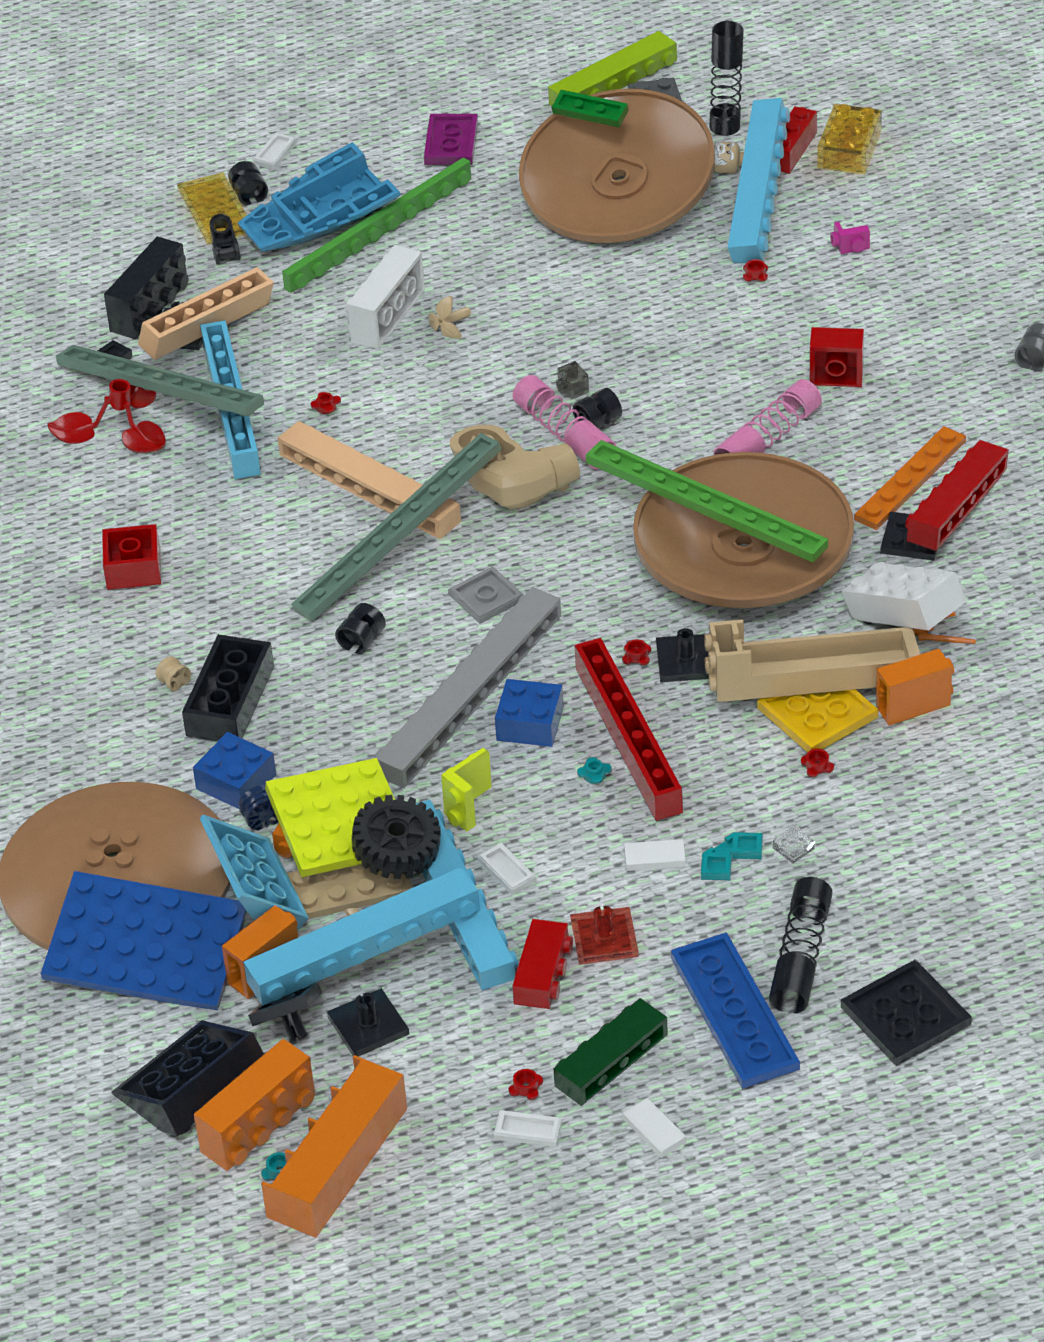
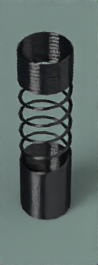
[709,20,744,136]
[769,876,832,1014]

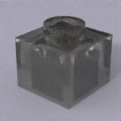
[556,361,589,400]

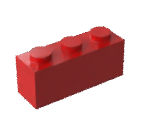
[780,106,817,174]
[512,918,573,1009]

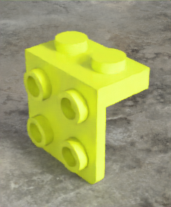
[441,748,492,832]

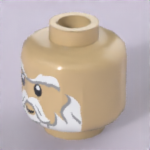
[714,141,744,174]

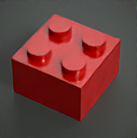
[809,327,864,387]
[102,524,161,590]

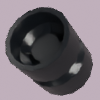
[228,161,268,206]
[572,388,622,429]
[335,603,386,655]

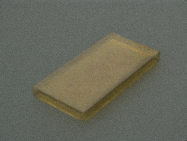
[177,172,247,245]

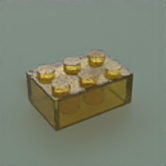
[817,104,882,175]

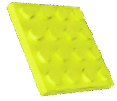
[265,758,395,877]

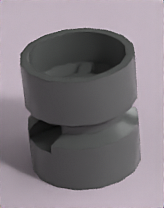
[1014,323,1044,371]

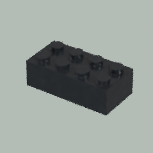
[104,236,189,340]
[182,634,274,741]

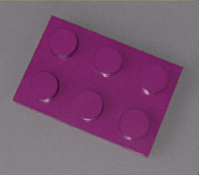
[424,114,478,165]

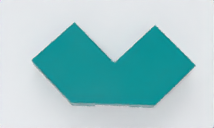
[701,832,763,881]

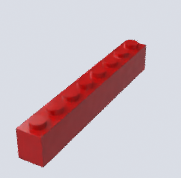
[574,637,683,821]

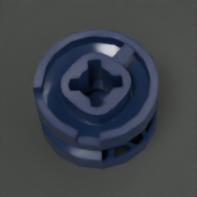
[238,785,279,831]

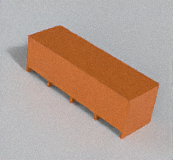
[261,1055,407,1238]

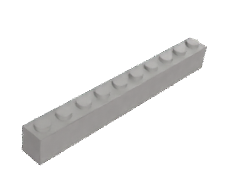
[374,587,561,789]

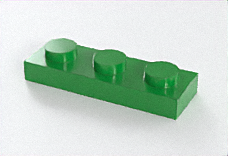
[551,90,629,128]

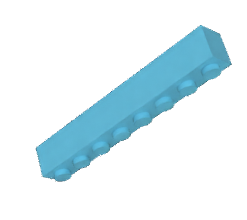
[727,97,790,263]
[200,320,261,479]
[416,799,519,990]
[243,867,480,1006]

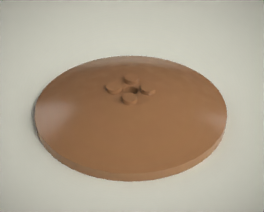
[519,89,715,243]
[633,452,854,608]
[0,782,231,950]

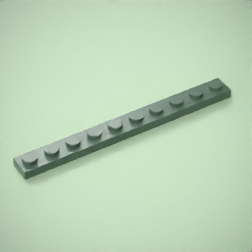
[56,345,265,416]
[291,433,502,622]

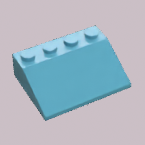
[199,814,309,930]

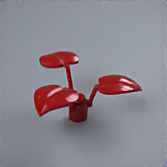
[47,379,166,453]

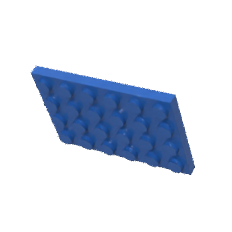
[40,871,247,1010]

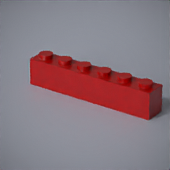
[905,440,1009,551]

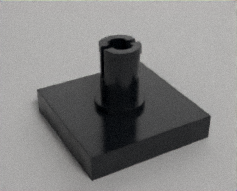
[656,628,709,682]
[248,982,322,1042]
[327,988,410,1057]

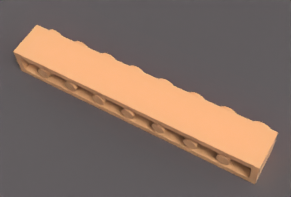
[277,421,461,539]

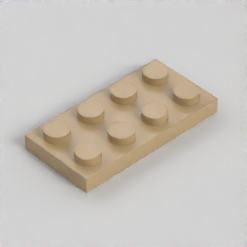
[287,864,412,919]

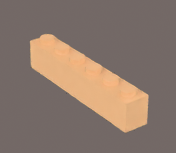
[138,267,274,360]

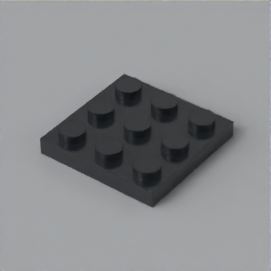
[841,959,972,1066]

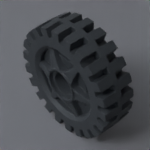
[352,795,441,879]

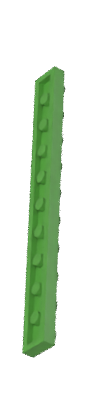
[282,157,471,293]
[586,440,828,563]

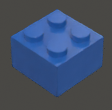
[495,679,564,747]
[193,732,276,810]

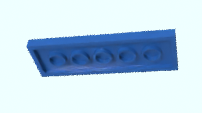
[671,932,800,1089]

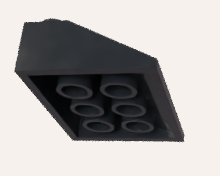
[111,1020,264,1136]

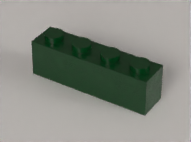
[553,998,668,1106]

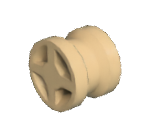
[155,656,191,691]

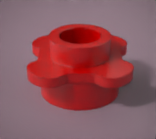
[743,259,768,281]
[310,392,341,414]
[622,639,651,665]
[801,749,834,777]
[508,1069,543,1100]

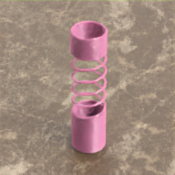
[513,375,617,470]
[714,379,822,455]

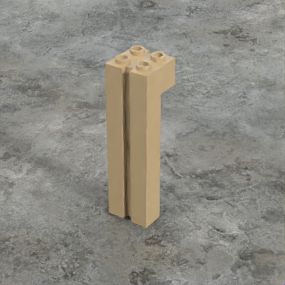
[704,619,920,702]

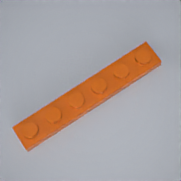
[854,426,966,530]

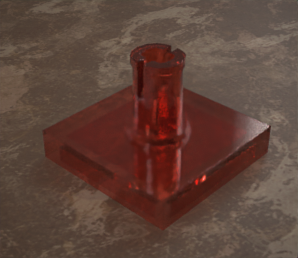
[570,906,639,965]

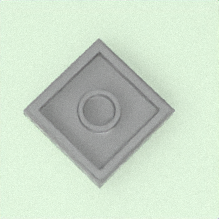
[448,566,524,624]

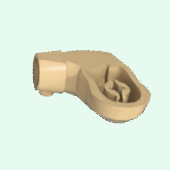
[450,425,580,509]

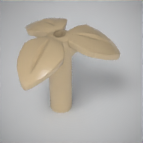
[428,296,471,339]

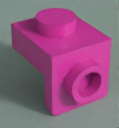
[830,222,870,254]

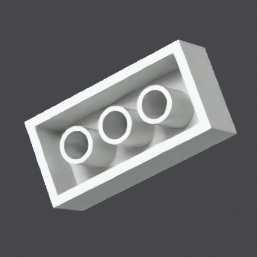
[346,245,425,349]
[842,562,966,630]

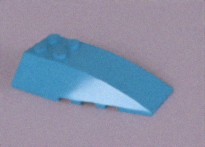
[238,142,401,252]

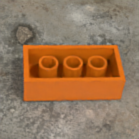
[194,1039,315,1171]

